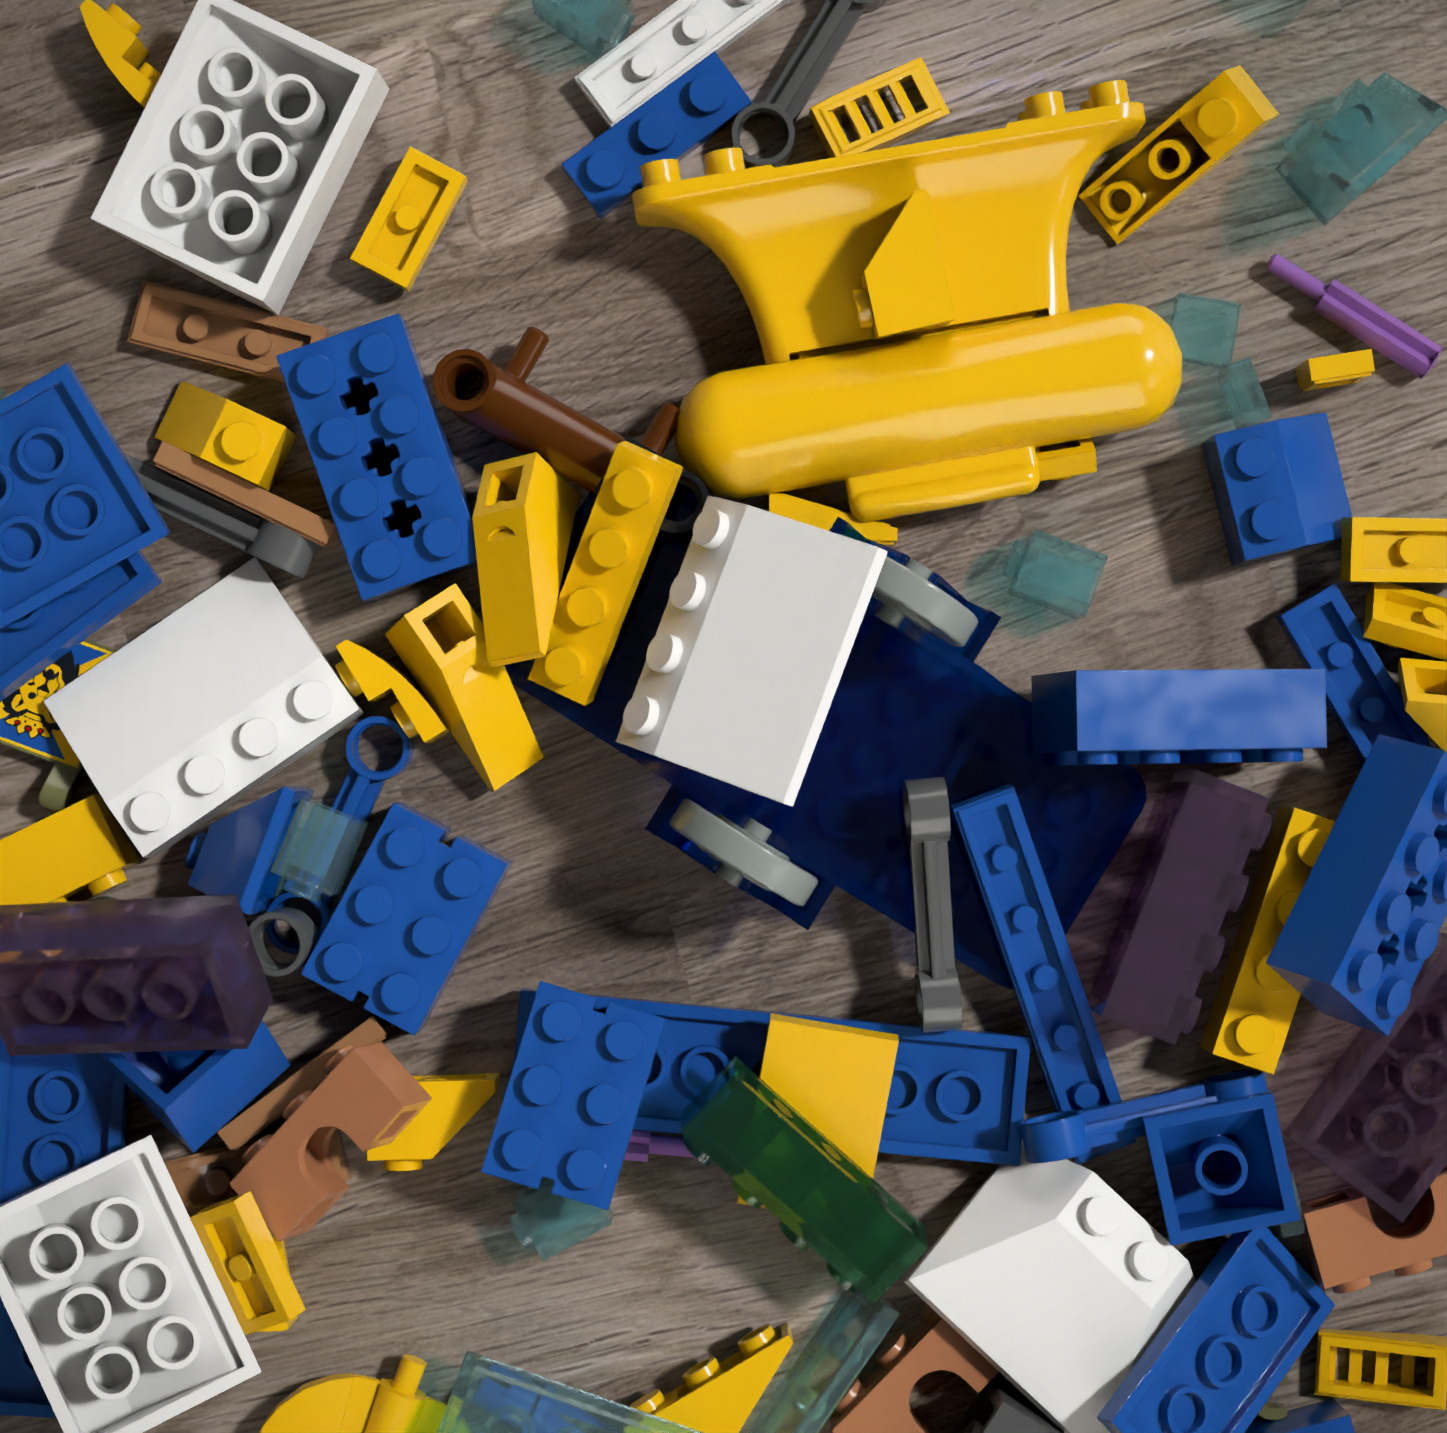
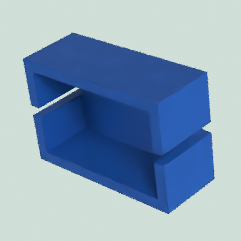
[301,802,513,1036]
[481,981,666,1210]

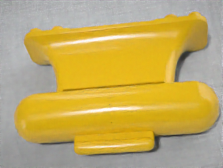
[631,80,1182,522]

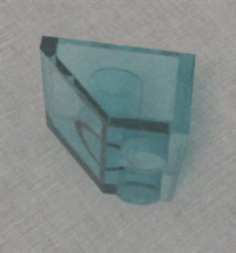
[1275,72,1447,226]

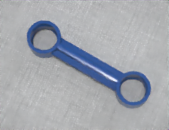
[265,716,414,955]
[1019,1069,1268,1163]

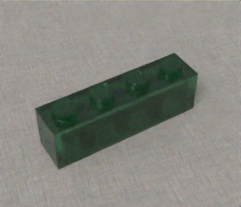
[680,1056,928,1303]

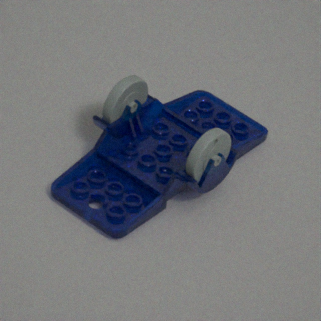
[504,492,1146,989]

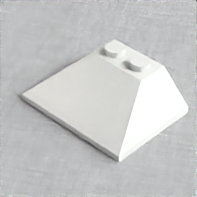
[904,1140,1196,1433]

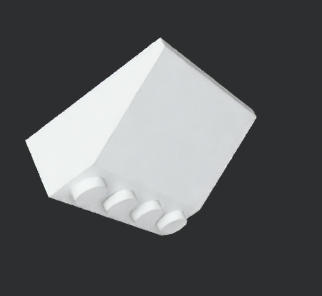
[90,0,389,315]
[616,495,888,807]
[44,557,364,858]
[0,1135,262,1433]

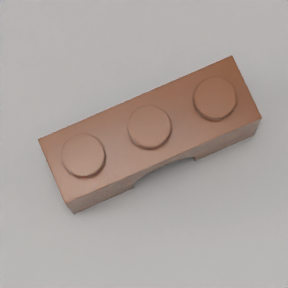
[229,1042,432,1241]
[1296,1161,1447,1293]
[829,1303,999,1433]

